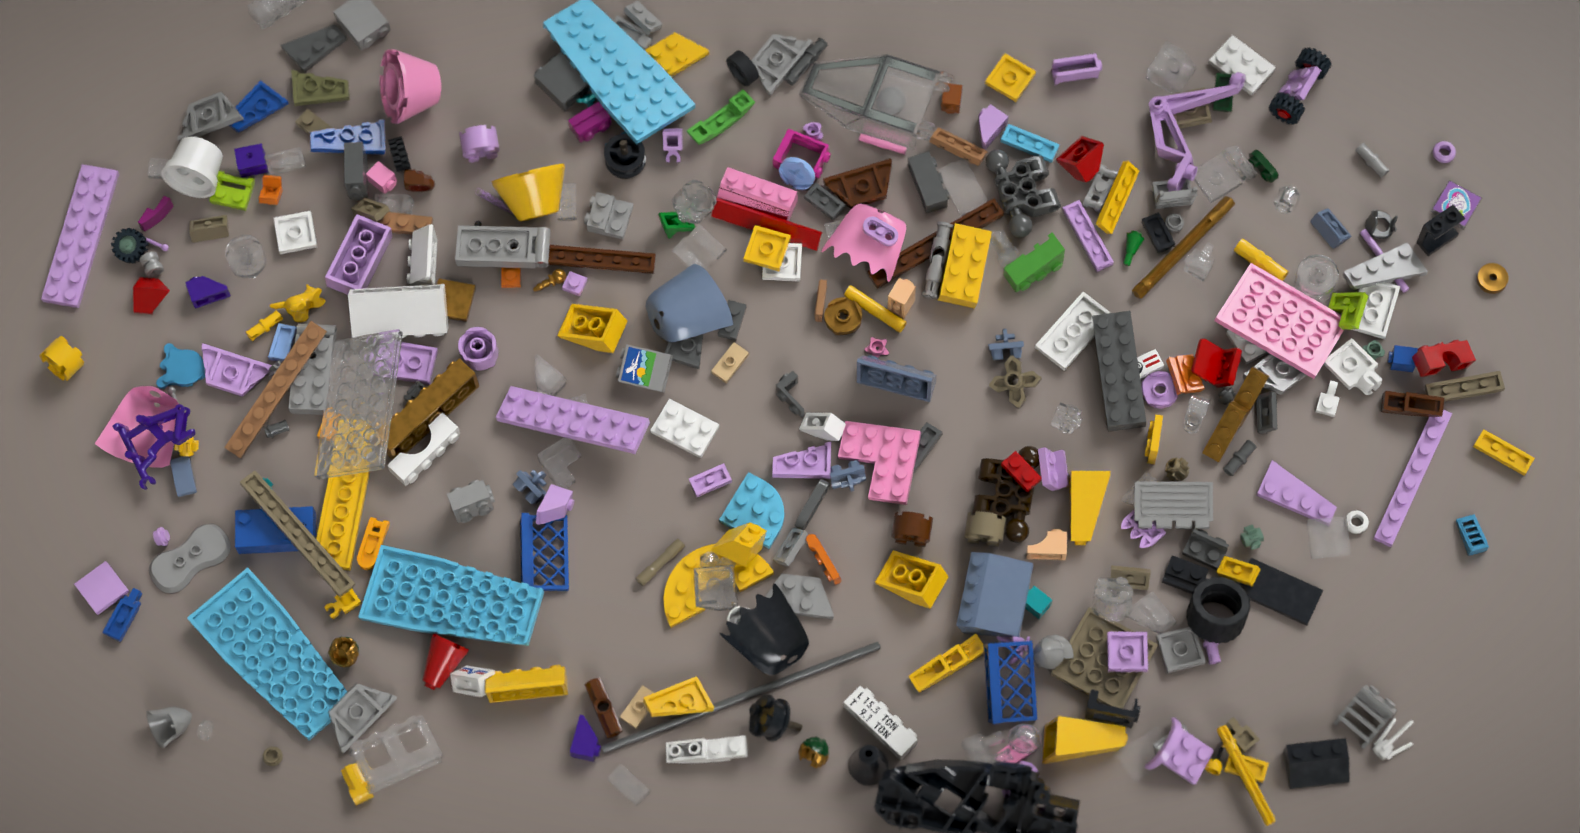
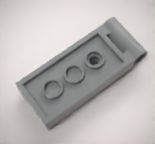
[455,225,551,268]
[288,324,337,415]

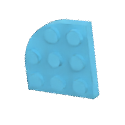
[719,472,784,549]

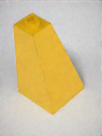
[1069,471,1110,545]
[1042,716,1128,764]

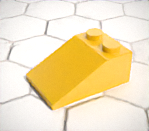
[557,304,628,353]
[875,550,949,609]

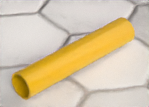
[844,285,907,333]

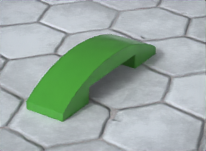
[687,90,755,145]

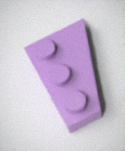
[772,441,831,479]

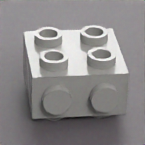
[447,480,495,523]

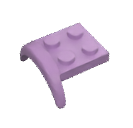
[1145,717,1214,785]

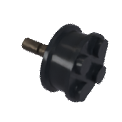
[604,134,646,179]
[749,694,803,742]

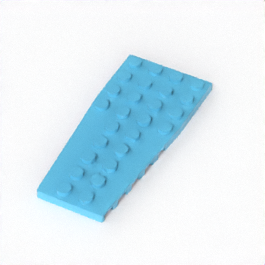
[543,0,696,145]
[358,545,544,646]
[187,568,347,740]

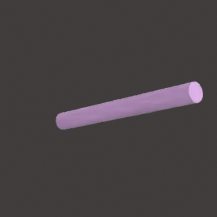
[1360,229,1409,293]

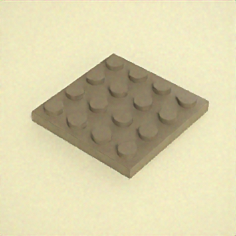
[1051,607,1158,708]

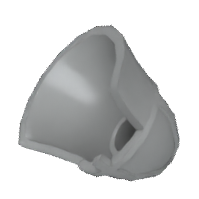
[1034,635,1073,669]
[146,707,192,749]

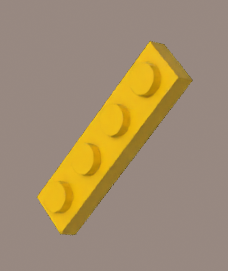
[1096,161,1139,234]

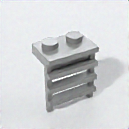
[1152,179,1198,209]
[1333,685,1397,749]

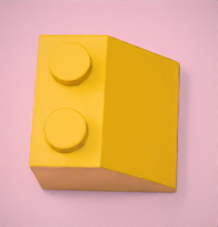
[711,523,767,567]

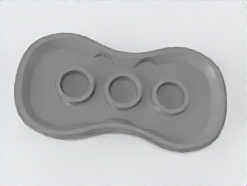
[149,524,231,593]

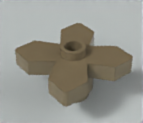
[989,356,1042,408]

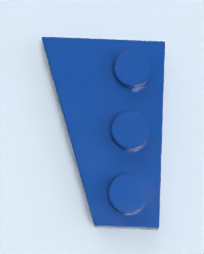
[229,80,289,133]

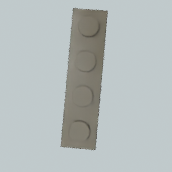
[1424,371,1505,402]

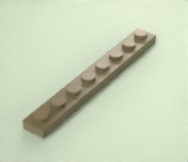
[240,470,355,597]

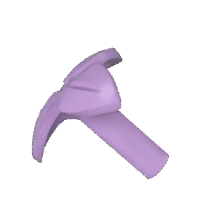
[997,636,1030,664]

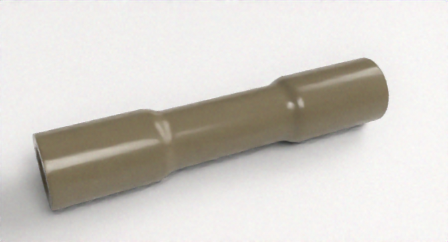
[635,538,685,586]

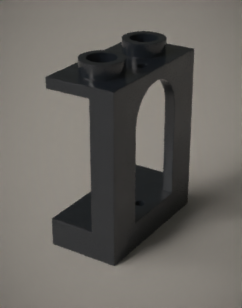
[1416,204,1465,256]
[1085,689,1141,728]

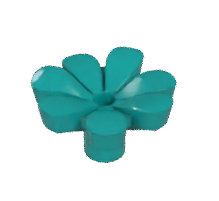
[576,93,596,107]

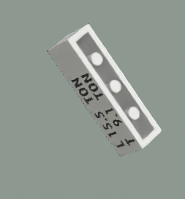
[844,686,918,761]

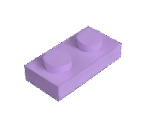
[689,463,732,497]

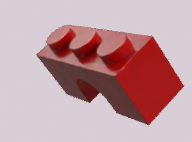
[1412,340,1476,377]

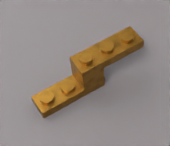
[1202,367,1269,462]

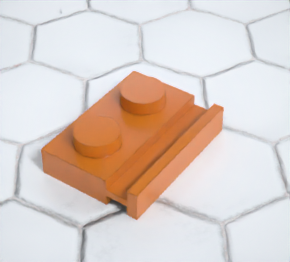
[1166,354,1205,395]

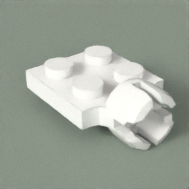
[1323,338,1382,395]

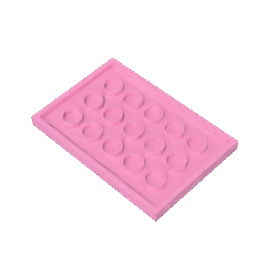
[1214,263,1344,379]

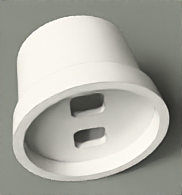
[161,137,223,198]

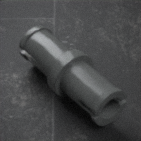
[1223,440,1257,476]

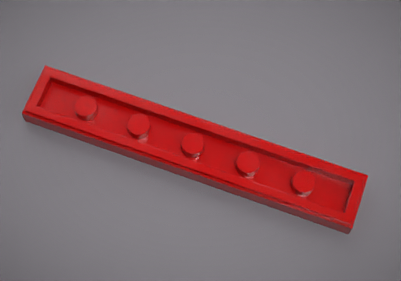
[711,198,823,251]

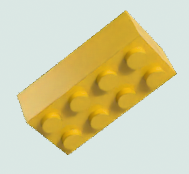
[938,223,992,309]

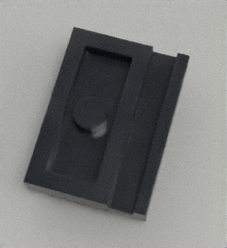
[1162,555,1209,594]

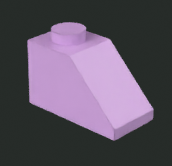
[978,104,1008,150]
[536,484,574,525]

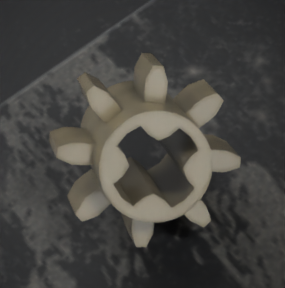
[1165,457,1189,481]

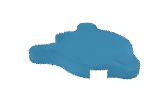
[156,343,205,389]

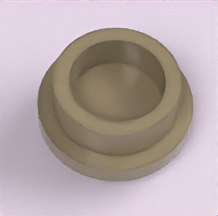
[263,746,283,766]

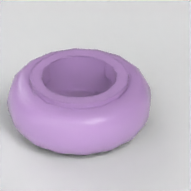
[1433,141,1456,163]

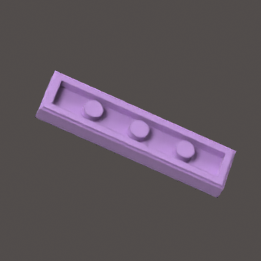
[1062,200,1114,272]

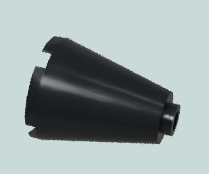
[849,745,889,786]

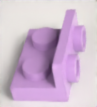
[1038,447,1069,491]

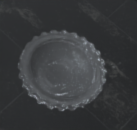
[1008,724,1042,754]

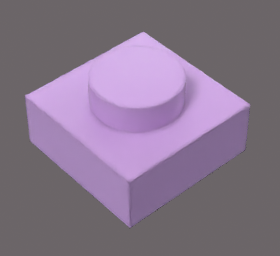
[562,271,588,297]

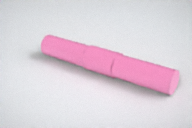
[859,134,907,155]

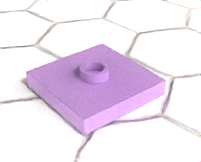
[1107,632,1148,672]

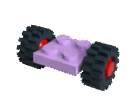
[1268,47,1332,125]

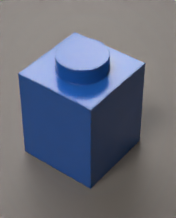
[1388,345,1418,373]

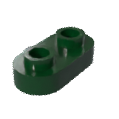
[1248,149,1279,183]

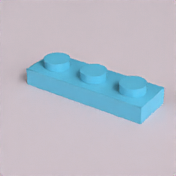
[1001,124,1060,163]

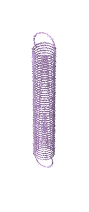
[475,188,514,216]

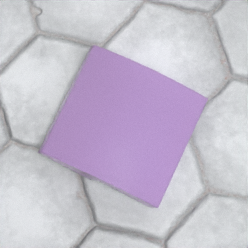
[74,561,129,615]

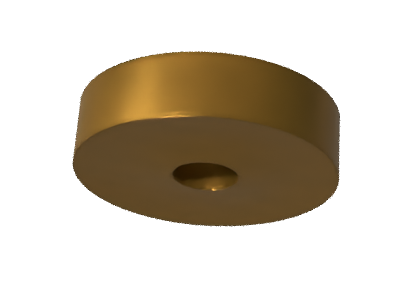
[1477,263,1509,294]

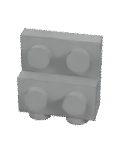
[584,192,634,240]

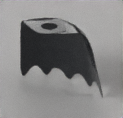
[720,583,809,675]

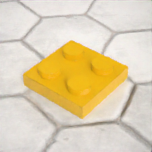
[985,53,1036,102]
[743,225,791,272]
[1144,414,1163,465]

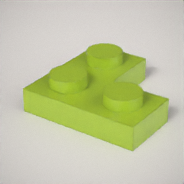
[1328,292,1368,330]

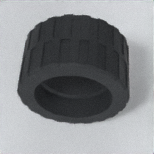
[1186,577,1250,644]

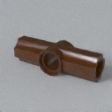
[584,678,623,738]

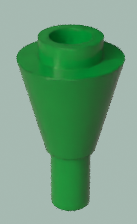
[1123,231,1144,266]

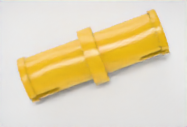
[245,310,283,341]

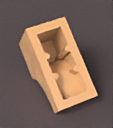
[1027,529,1067,560]

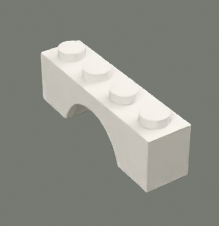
[387,413,460,486]

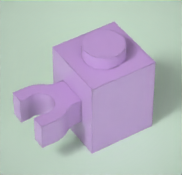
[663,128,683,162]

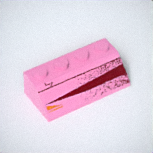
[717,167,798,221]

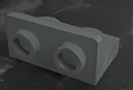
[1182,529,1229,570]

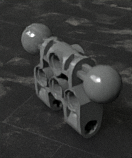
[985,149,1061,238]

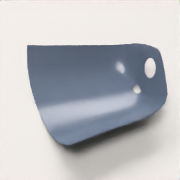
[645,264,733,342]

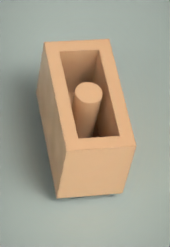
[888,278,916,319]

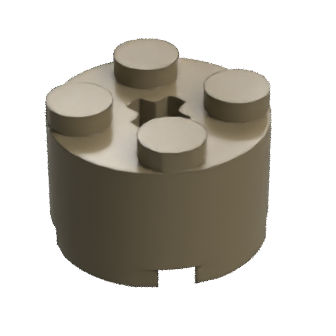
[964,511,1006,547]

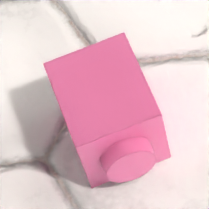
[366,161,397,194]

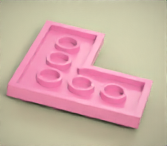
[838,421,921,505]

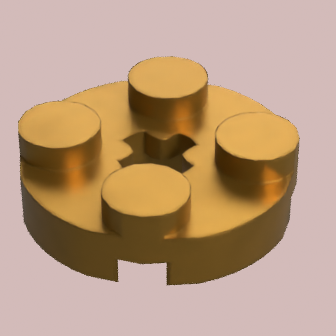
[824,297,862,335]

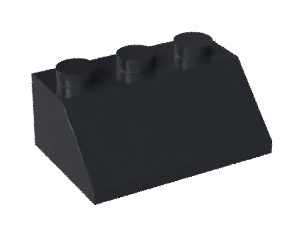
[1283,738,1350,789]

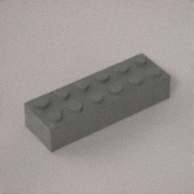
[1092,311,1146,432]

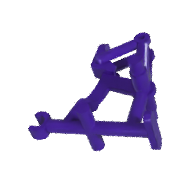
[112,404,196,490]

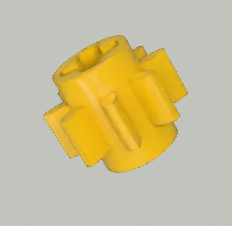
[174,437,199,456]

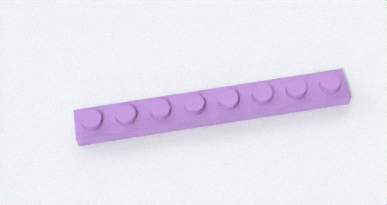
[1373,410,1452,547]

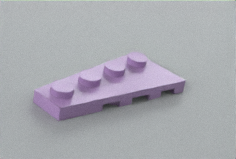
[1257,460,1337,526]

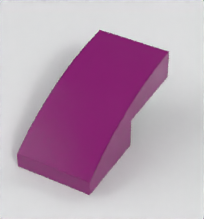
[138,196,174,231]

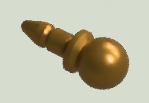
[533,269,566,291]

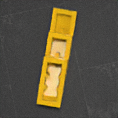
[908,634,984,693]

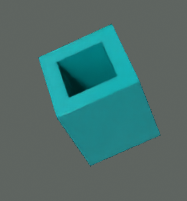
[1025,585,1053,620]

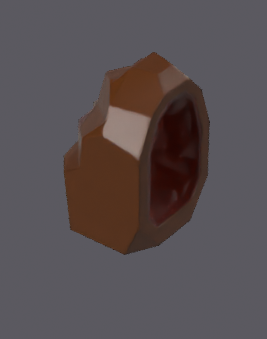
[404,169,435,192]

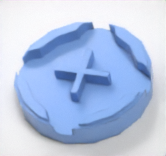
[779,157,815,190]

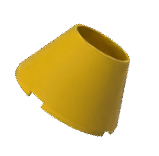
[491,164,565,222]

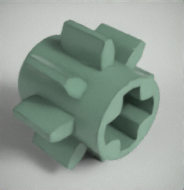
[1240,524,1264,550]

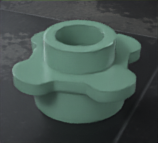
[1362,340,1385,360]

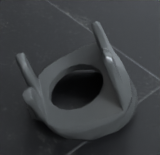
[1365,210,1398,239]

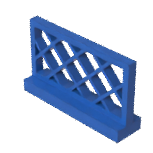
[520,513,569,591]
[983,641,1037,724]

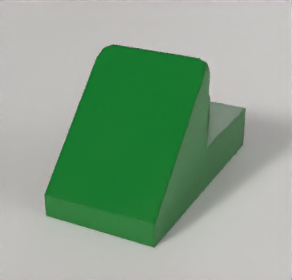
[658,211,696,239]

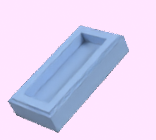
[268,323,297,362]

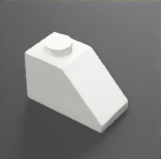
[799,413,846,441]

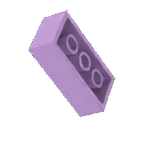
[325,214,392,295]

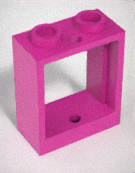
[773,128,831,184]

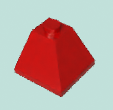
[1056,136,1104,183]

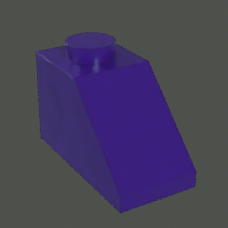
[185,276,231,309]
[570,714,601,762]

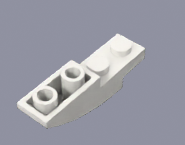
[666,735,748,763]

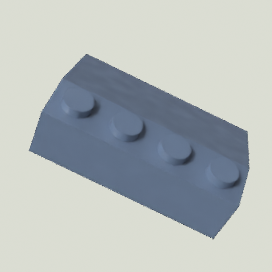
[857,355,937,402]
[956,552,1034,638]

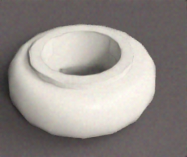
[1344,510,1369,534]

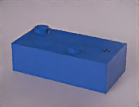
[235,506,316,554]

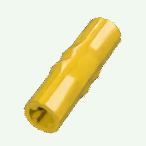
[1234,238,1289,281]

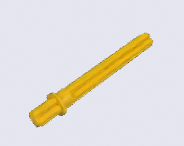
[1217,725,1276,826]

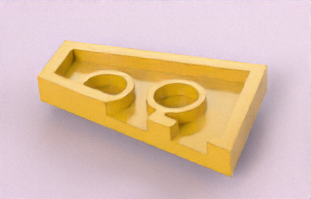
[643,676,714,717]

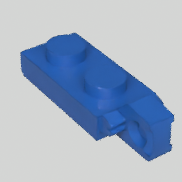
[102,588,142,642]

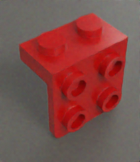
[1191,338,1242,388]

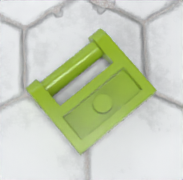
[209,171,255,211]

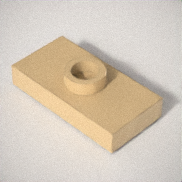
[711,343,749,384]
[620,685,654,729]

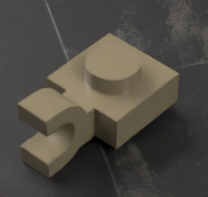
[1225,717,1260,753]

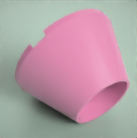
[380,49,441,124]

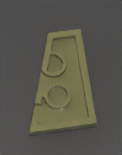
[292,70,350,106]

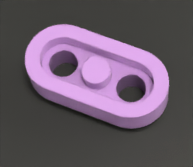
[863,217,898,246]

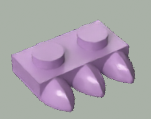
[1121,510,1166,548]

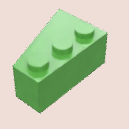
[1003,232,1065,292]

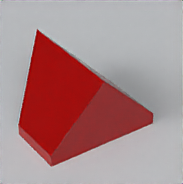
[133,277,170,315]

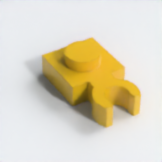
[324,589,362,619]

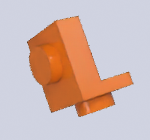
[259,175,283,205]

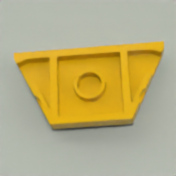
[645,32,709,77]

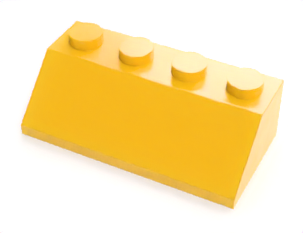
[485,665,568,703]

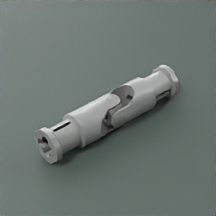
[922,222,954,299]

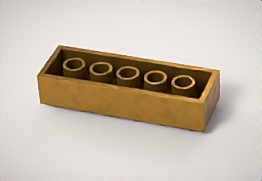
[375,358,479,460]

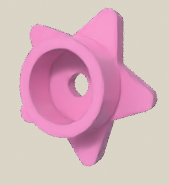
[865,337,889,358]

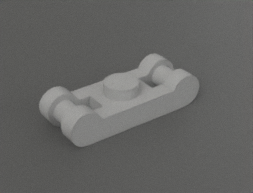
[1082,164,1118,213]

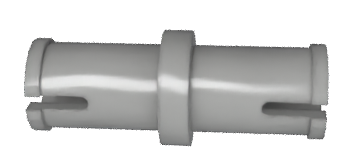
[1355,143,1390,178]

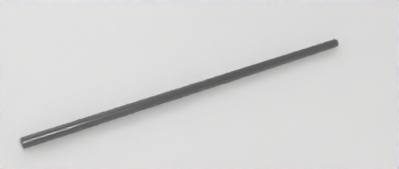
[601,642,881,753]

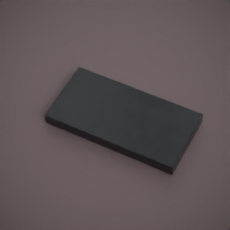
[1239,558,1323,626]

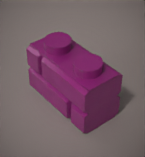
[568,101,612,143]

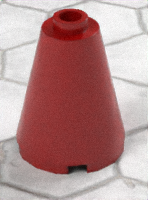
[422,633,469,690]

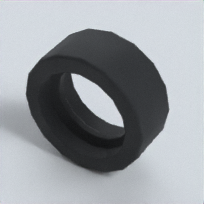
[726,50,759,86]

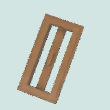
[815,279,827,322]

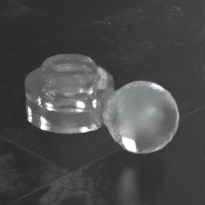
[700,552,736,571]

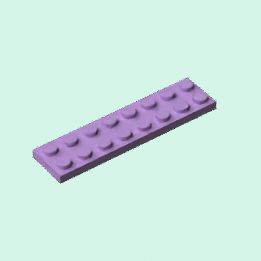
[41,164,119,308]
[496,386,650,454]

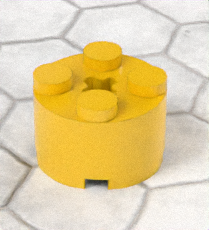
[39,336,84,381]

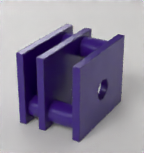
[234,143,269,178]

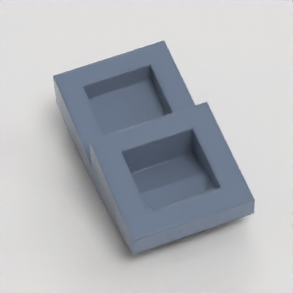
[170,456,197,497]

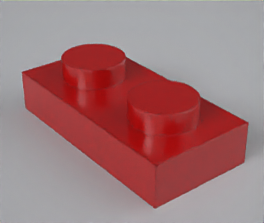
[1001,451,1042,492]

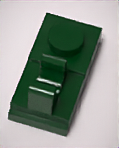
[1213,73,1235,112]

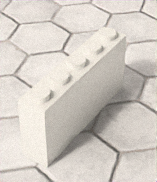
[348,284,449,340]

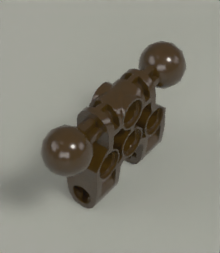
[972,446,1040,543]

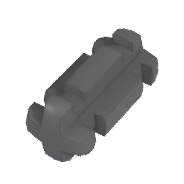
[404,381,424,402]

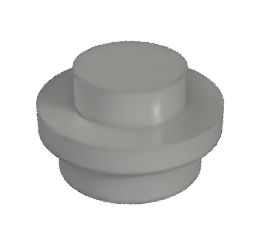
[1165,214,1184,232]

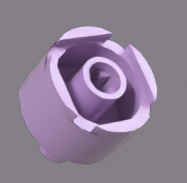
[459,125,500,162]
[458,327,498,371]

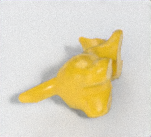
[269,284,326,323]

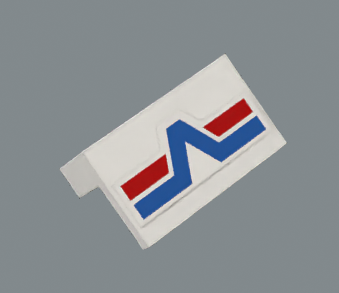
[450,665,495,697]

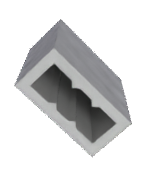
[333,0,391,50]

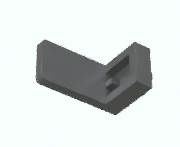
[776,371,805,418]

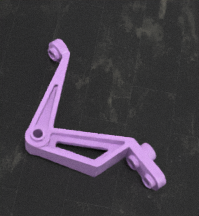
[1149,72,1246,192]

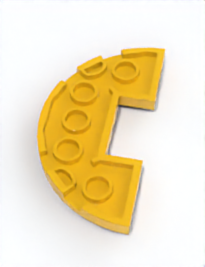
[664,544,774,628]

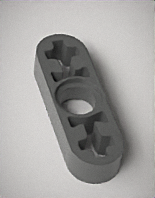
[795,479,830,530]

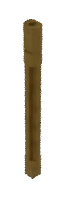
[1132,196,1235,299]

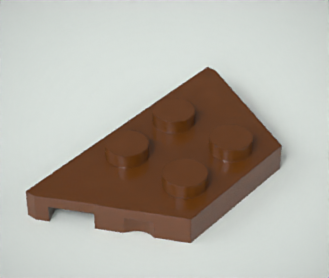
[823,158,892,209]

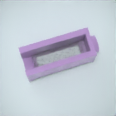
[1051,54,1102,85]

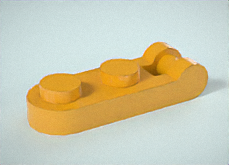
[357,517,390,570]

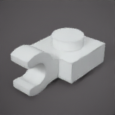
[1315,381,1340,417]

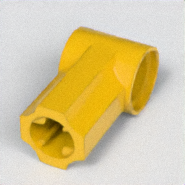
[341,763,374,806]

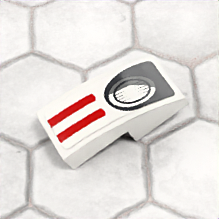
[1137,349,1164,380]

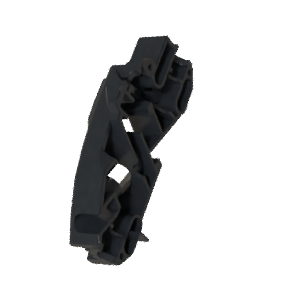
[874,759,1080,833]

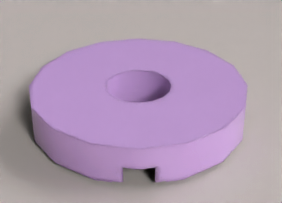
[1141,371,1178,409]

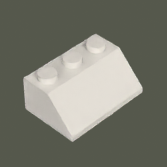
[407,224,437,286]

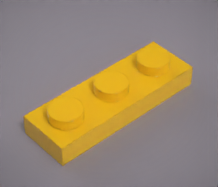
[1473,429,1535,476]

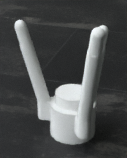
[1372,718,1413,760]

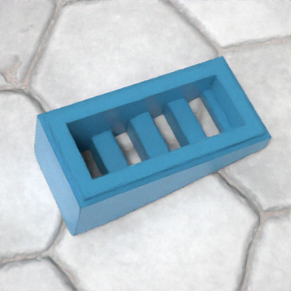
[1456,514,1489,556]

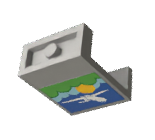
[616,344,673,393]

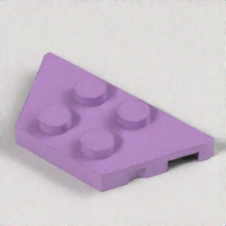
[202,343,272,397]

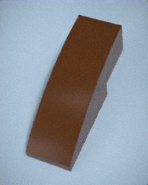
[1381,391,1444,417]

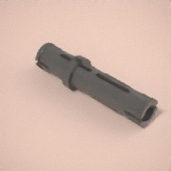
[784,38,828,86]

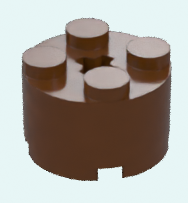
[891,511,933,547]

